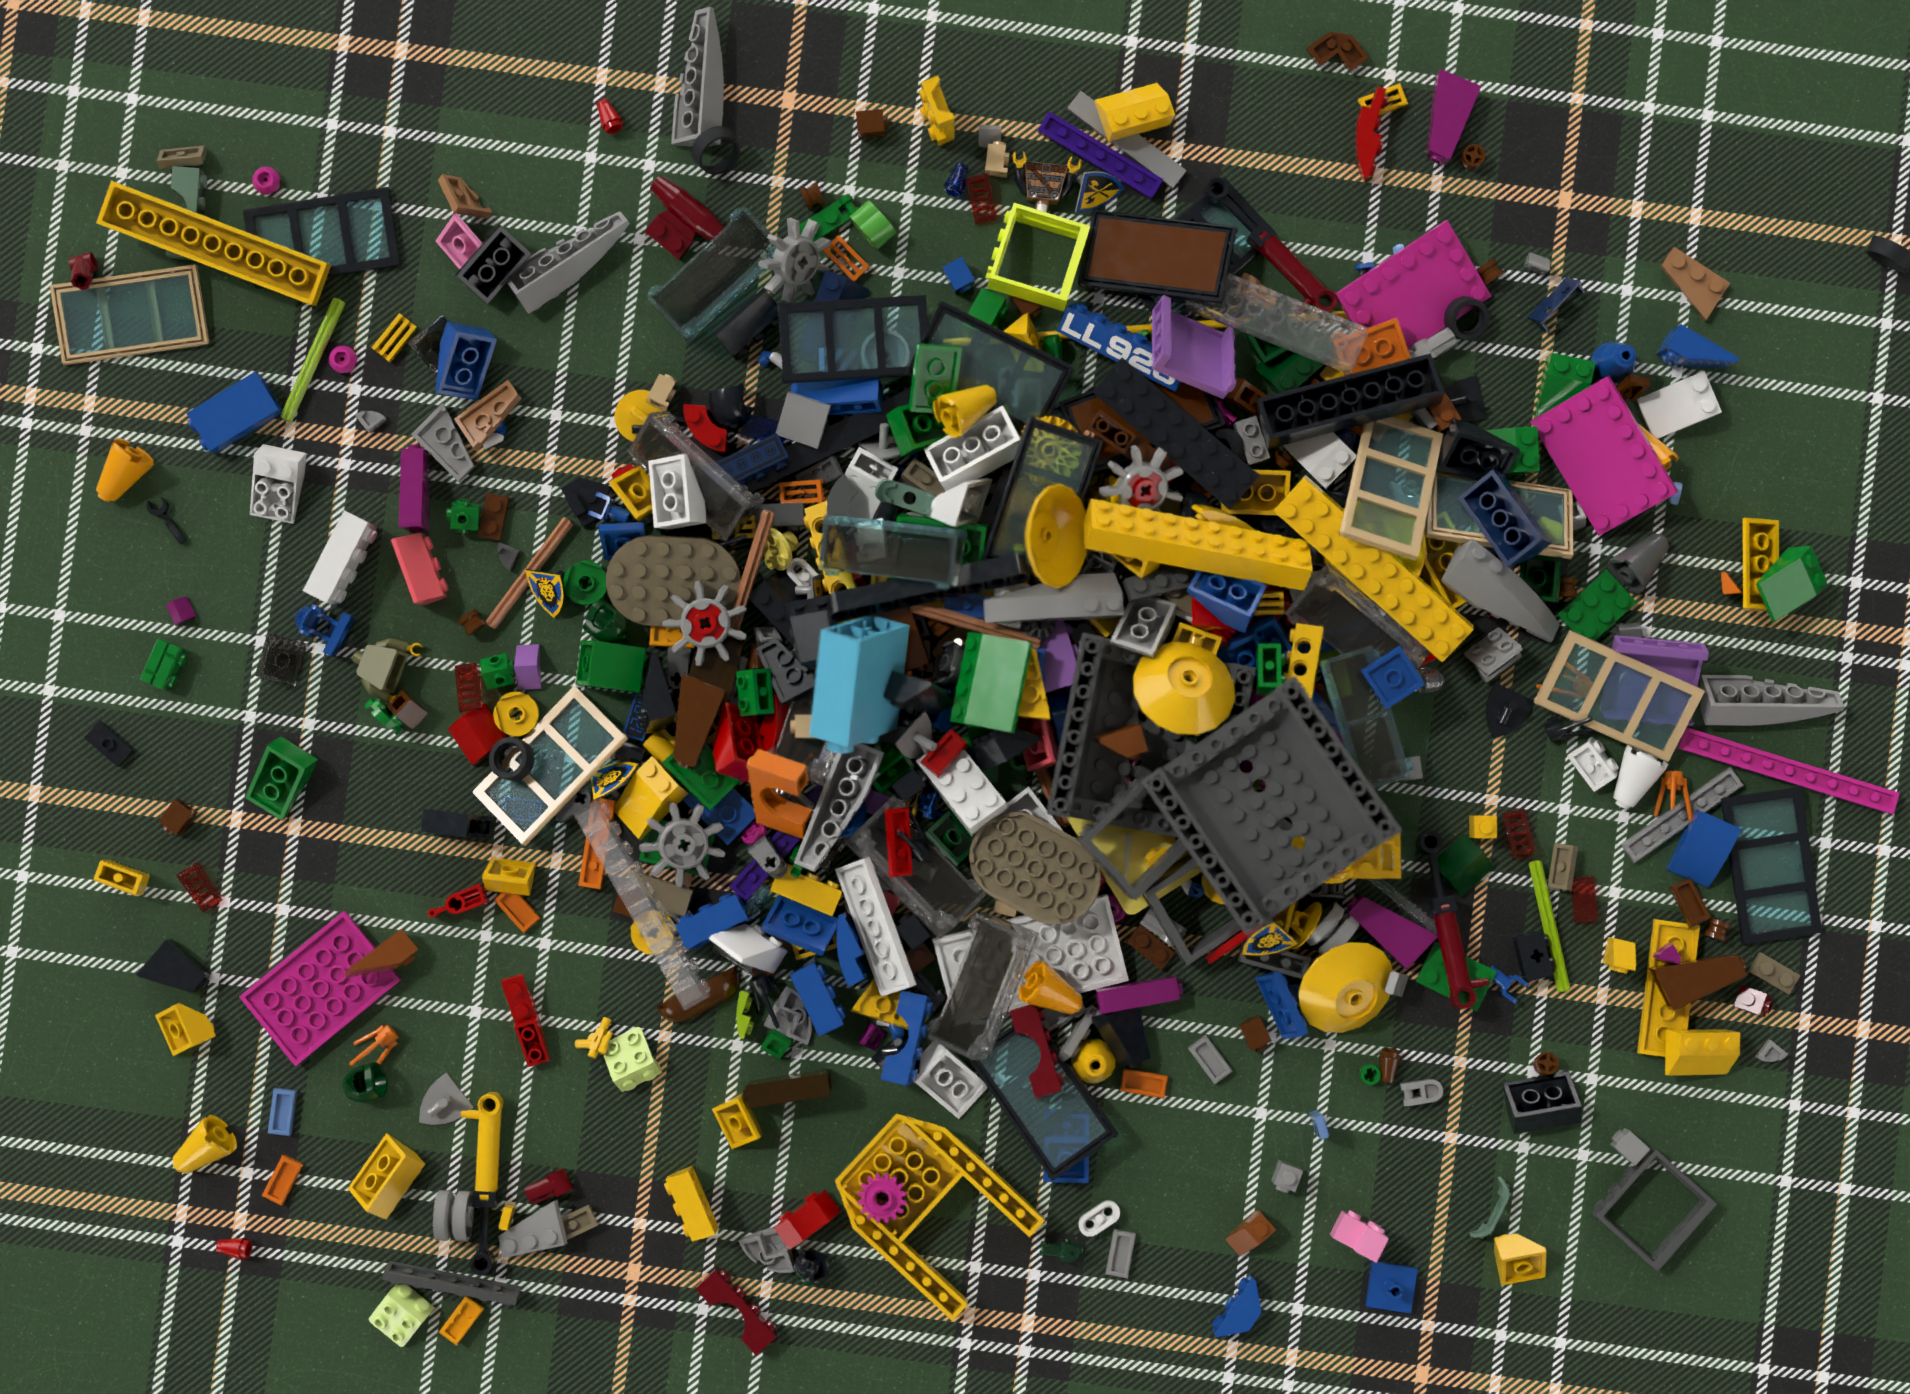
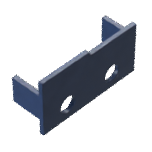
[1528,277,1586,333]

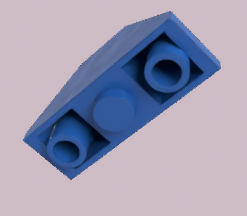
[1212,1274,1262,1337]

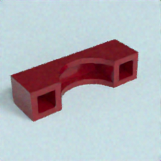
[1009,1004,1065,1100]
[695,1267,777,1356]

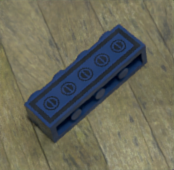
[696,433,790,500]

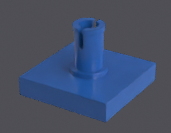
[599,519,646,560]
[1361,645,1425,709]
[1365,1261,1418,1314]

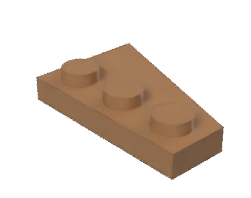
[1660,247,1730,321]
[454,380,522,452]

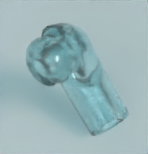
[745,883,771,915]

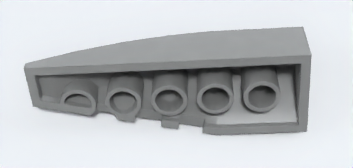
[671,7,724,147]
[507,211,630,314]
[1441,539,1560,642]
[983,573,1124,623]
[1700,675,1844,726]
[794,743,884,872]

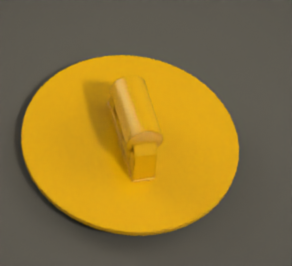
[614,390,668,443]
[1290,902,1322,950]

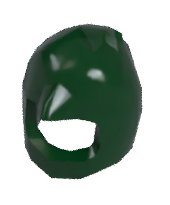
[583,600,628,643]
[342,1062,388,1103]

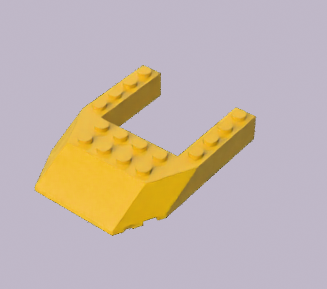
[835,1113,1045,1321]

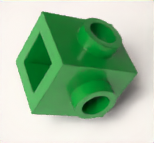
[446,499,479,533]
[480,653,515,690]

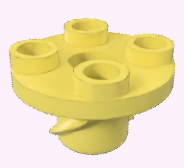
[763,528,799,571]

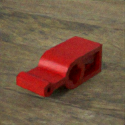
[427,883,490,918]

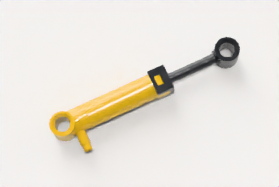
[460,1092,504,1276]

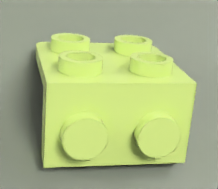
[603,1027,662,1092]
[369,1283,435,1347]

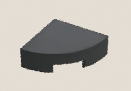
[497,542,521,572]

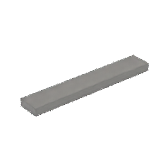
[1067,91,1187,190]
[1620,767,1744,863]

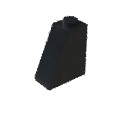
[421,809,494,839]
[136,939,212,992]
[1092,1007,1151,1068]

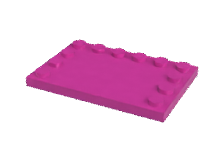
[1335,220,1491,351]
[1530,375,1678,536]
[239,911,402,1066]

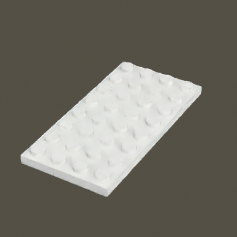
[933,894,1129,1025]

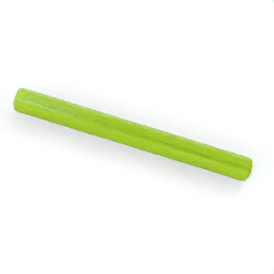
[280,298,345,422]
[1529,860,1570,992]

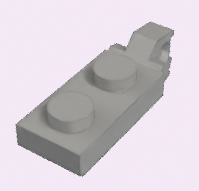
[1057,1005,1101,1062]

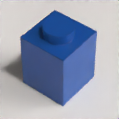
[942,257,975,295]

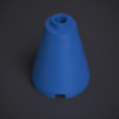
[1591,342,1637,385]

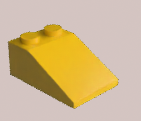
[614,756,689,840]

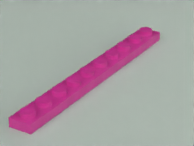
[1677,727,1900,814]

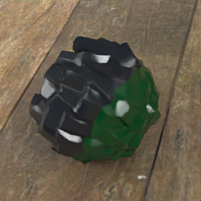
[794,1249,829,1286]

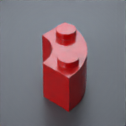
[684,404,729,455]
[774,1189,840,1250]

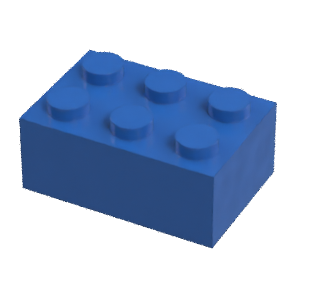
[675,893,752,951]
[790,961,847,1036]

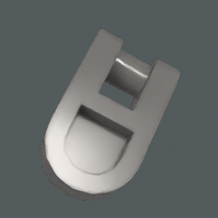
[1400,1079,1443,1106]

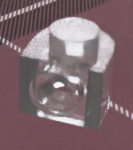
[1415,667,1444,694]

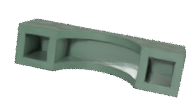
[166,166,207,260]

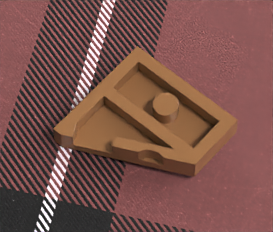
[438,174,493,219]

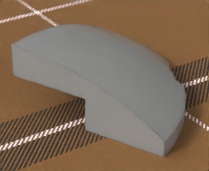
[764,986,812,1045]
[739,1226,795,1273]

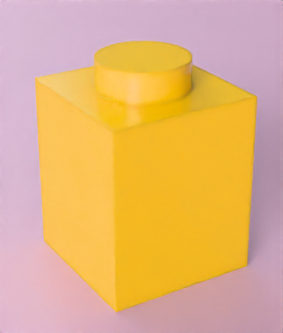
[1469,815,1497,838]

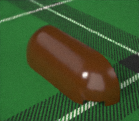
[656,966,740,1023]

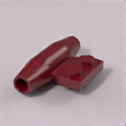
[644,176,729,260]

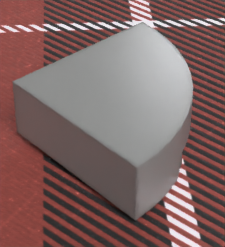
[355,411,387,433]
[1755,1039,1788,1062]

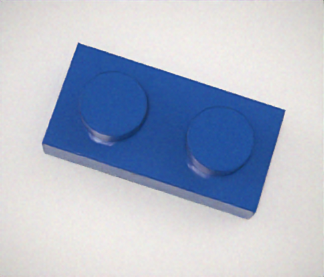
[943,594,991,618]

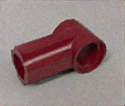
[69,252,98,290]
[524,1168,573,1206]

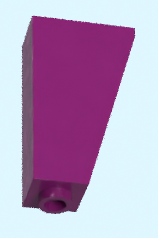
[1426,69,1481,164]
[399,445,430,531]
[1345,896,1438,969]
[1095,976,1183,1014]

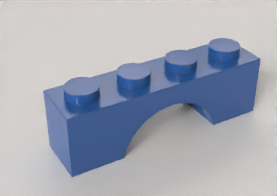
[881,990,933,1087]

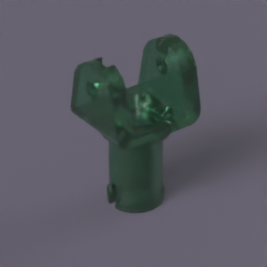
[1039,1239,1083,1263]

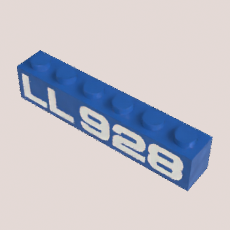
[1057,303,1182,391]

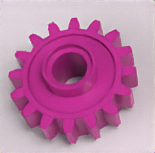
[857,1172,907,1223]

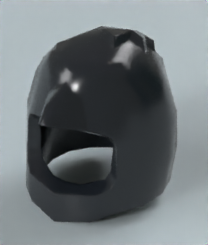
[709,382,754,428]

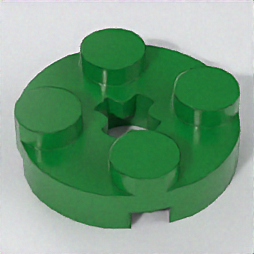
[563,560,607,606]
[364,698,404,735]

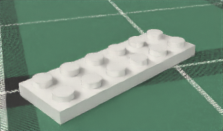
[835,856,916,996]

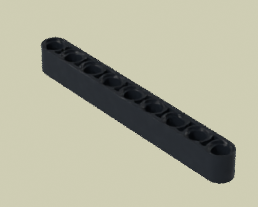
[828,554,1030,621]

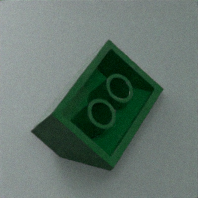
[1253,325,1335,394]

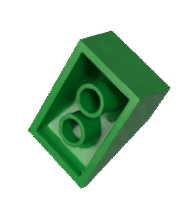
[1533,353,1595,419]
[886,404,948,457]
[1486,426,1540,475]
[1756,546,1827,622]
[245,736,318,821]

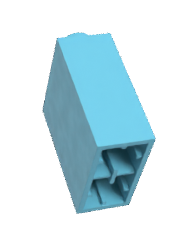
[809,615,910,753]

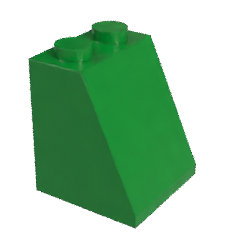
[575,641,647,693]

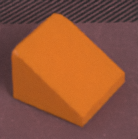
[1721,572,1743,595]

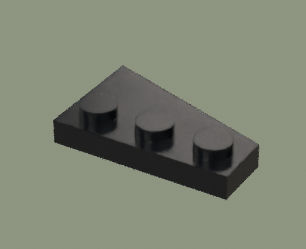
[756,638,816,706]

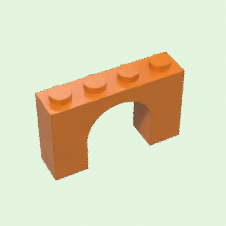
[747,749,813,839]

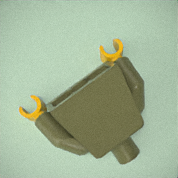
[352,638,423,702]

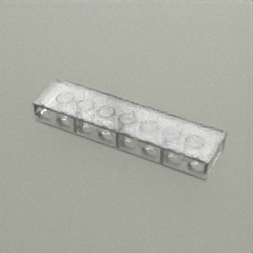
[1184,273,1368,374]

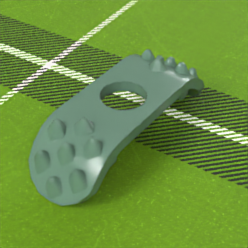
[875,479,937,518]
[1470,1176,1511,1239]

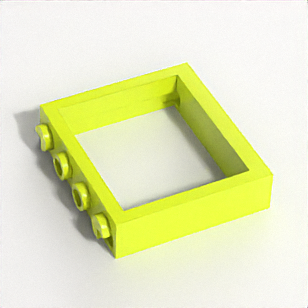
[985,203,1090,312]

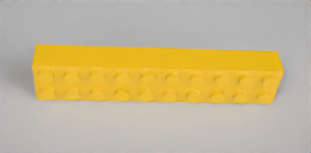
[96,181,331,306]
[1274,475,1474,662]
[1084,499,1313,591]

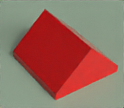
[448,704,507,766]

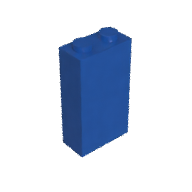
[187,371,283,454]

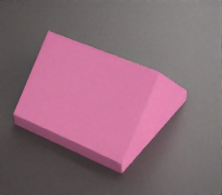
[436,213,482,270]

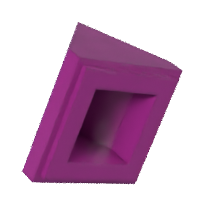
[166,596,196,626]
[1653,943,1681,964]
[858,1021,887,1051]

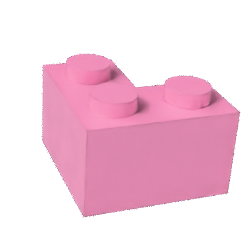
[1330,1210,1389,1263]

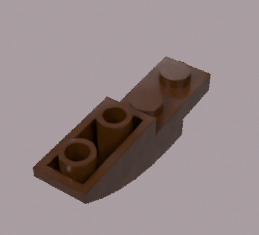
[1087,410,1173,472]

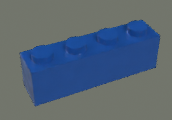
[791,378,883,416]

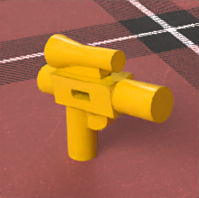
[575,1017,613,1059]

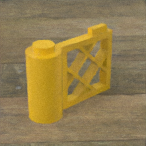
[643,712,718,777]

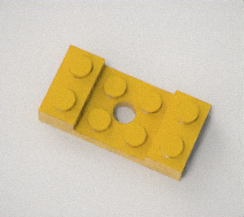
[919,76,955,146]

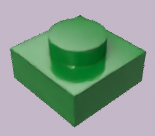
[760,1029,792,1059]

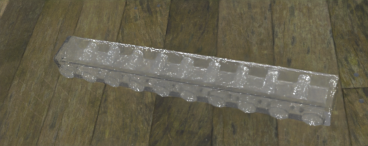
[573,800,711,1011]

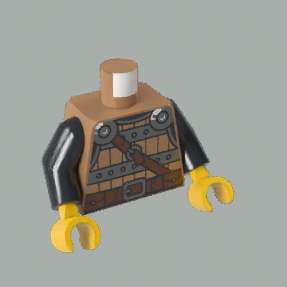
[1013,151,1082,213]

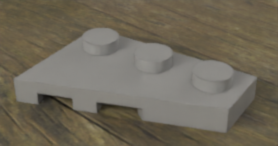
[411,403,475,482]
[498,1199,568,1258]

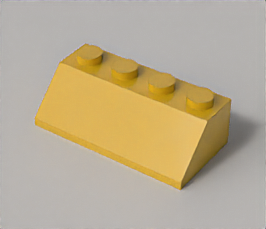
[1743,518,1779,611]

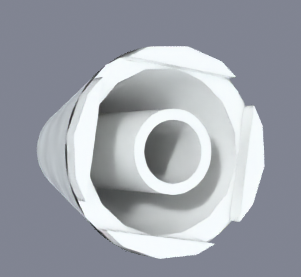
[1613,745,1669,809]

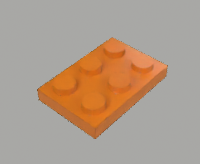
[1332,318,1411,376]

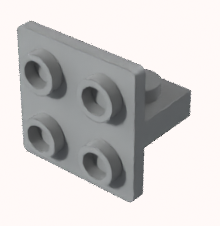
[1464,627,1523,683]

